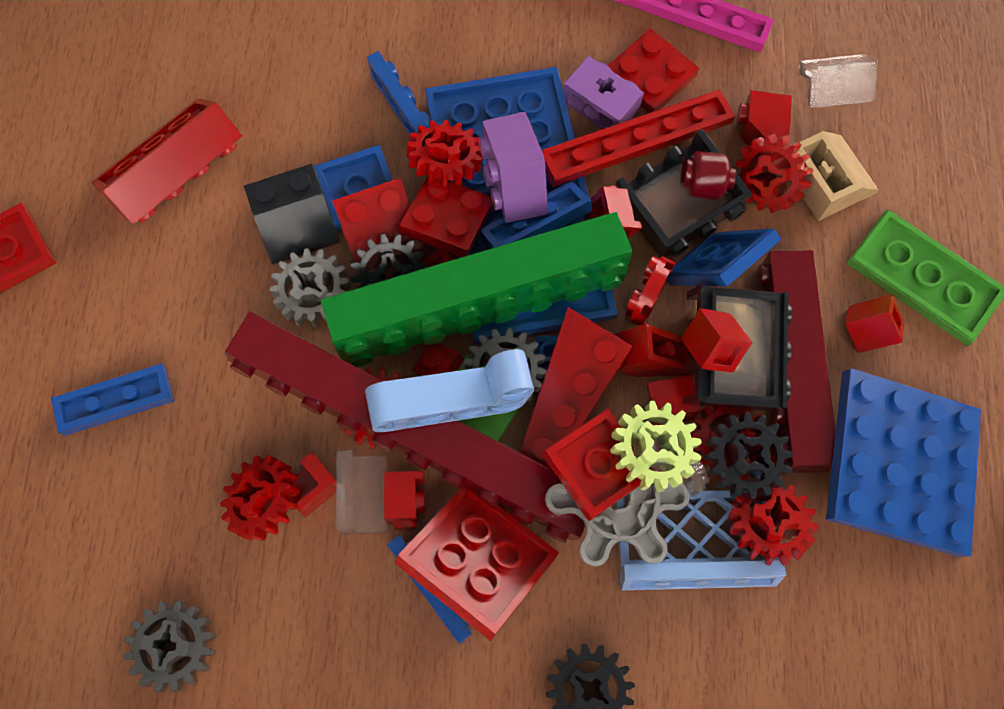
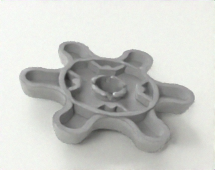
[545,441,690,567]

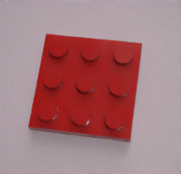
[394,485,559,641]

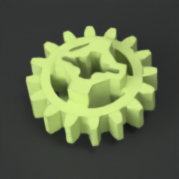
[610,401,702,492]

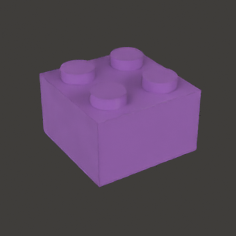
[479,112,548,223]

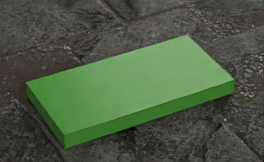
[846,209,1004,346]

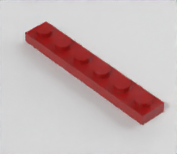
[542,89,736,187]

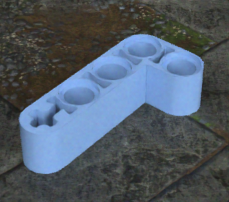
[365,349,534,432]

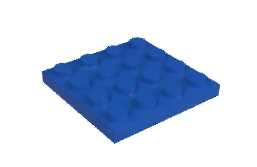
[826,368,981,557]

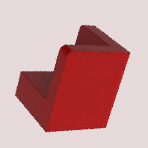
[845,294,904,353]
[682,308,752,373]
[647,375,700,426]
[291,452,341,518]

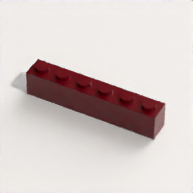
[757,250,836,473]

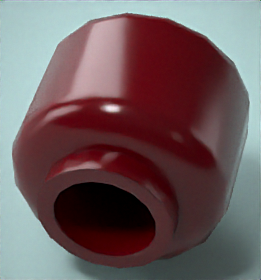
[680,151,736,200]

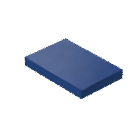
[666,228,781,287]

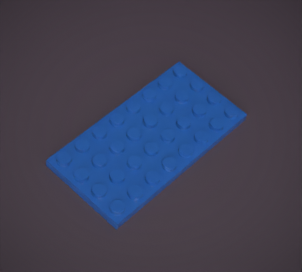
[425,67,618,345]

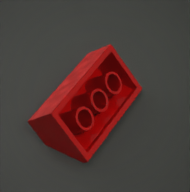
[91,99,242,224]

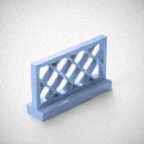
[615,490,786,591]

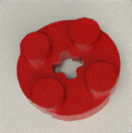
[625,255,676,326]

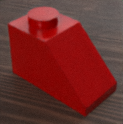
[737,90,792,156]
[614,323,693,377]

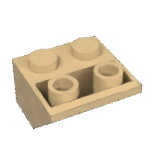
[791,131,879,221]

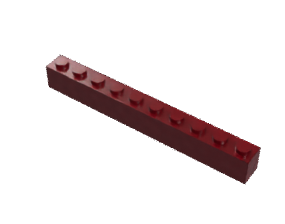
[225,311,586,543]

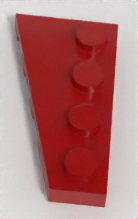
[520,307,633,470]

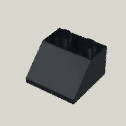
[244,164,340,265]

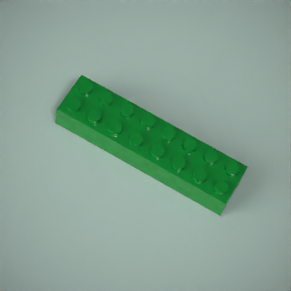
[321,211,633,367]

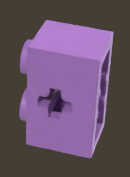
[563,56,644,129]

